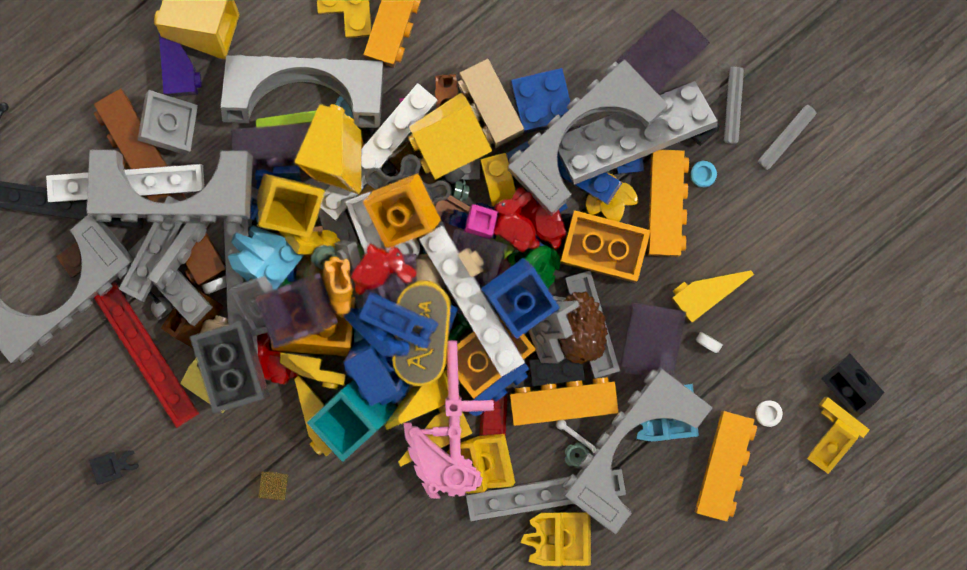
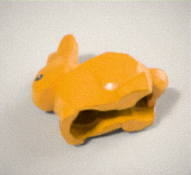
[323,256,352,318]

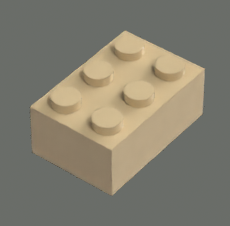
[458,59,524,149]

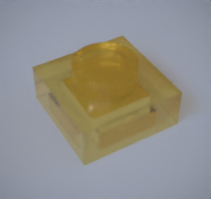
[259,471,289,501]

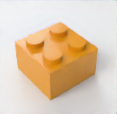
[363,173,441,249]

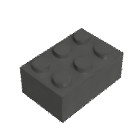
[190,320,270,414]

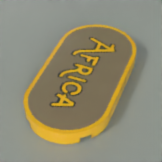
[393,280,451,386]

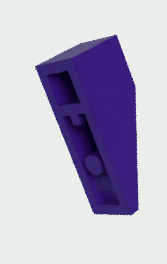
[159,33,202,97]

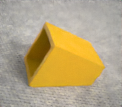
[154,0,240,59]
[408,92,492,179]
[295,104,361,194]
[257,174,325,238]

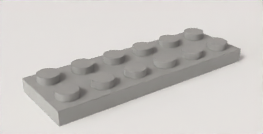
[557,81,717,185]

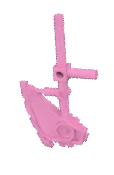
[404,340,494,499]

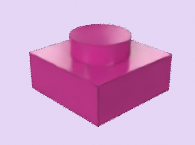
[465,204,498,239]

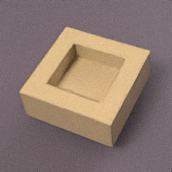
[457,248,484,277]

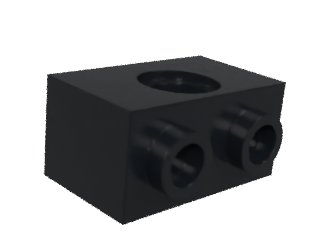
[821,353,885,418]

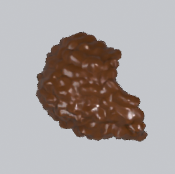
[558,291,608,364]

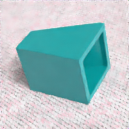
[307,380,397,462]

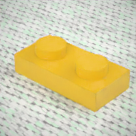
[818,397,870,438]
[807,419,860,474]

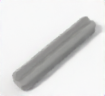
[724,67,744,144]
[758,105,817,170]

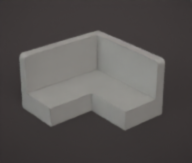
[528,301,579,363]

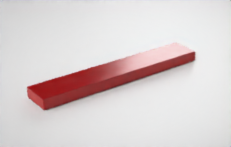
[94,282,200,428]

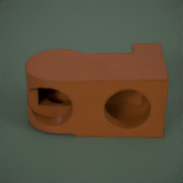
[435,74,458,109]

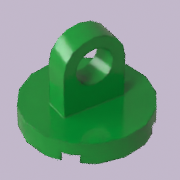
[508,245,560,289]

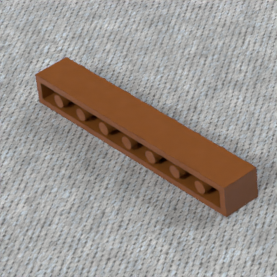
[94,88,226,286]

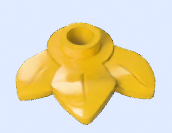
[586,173,638,222]

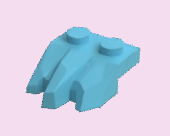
[228,226,305,292]
[637,384,699,441]

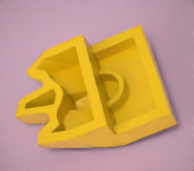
[280,353,346,389]
[446,434,515,494]
[521,512,591,566]

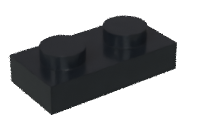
[529,358,585,386]

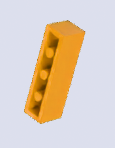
[364,0,421,68]
[647,150,689,257]
[510,377,619,426]
[694,411,757,521]

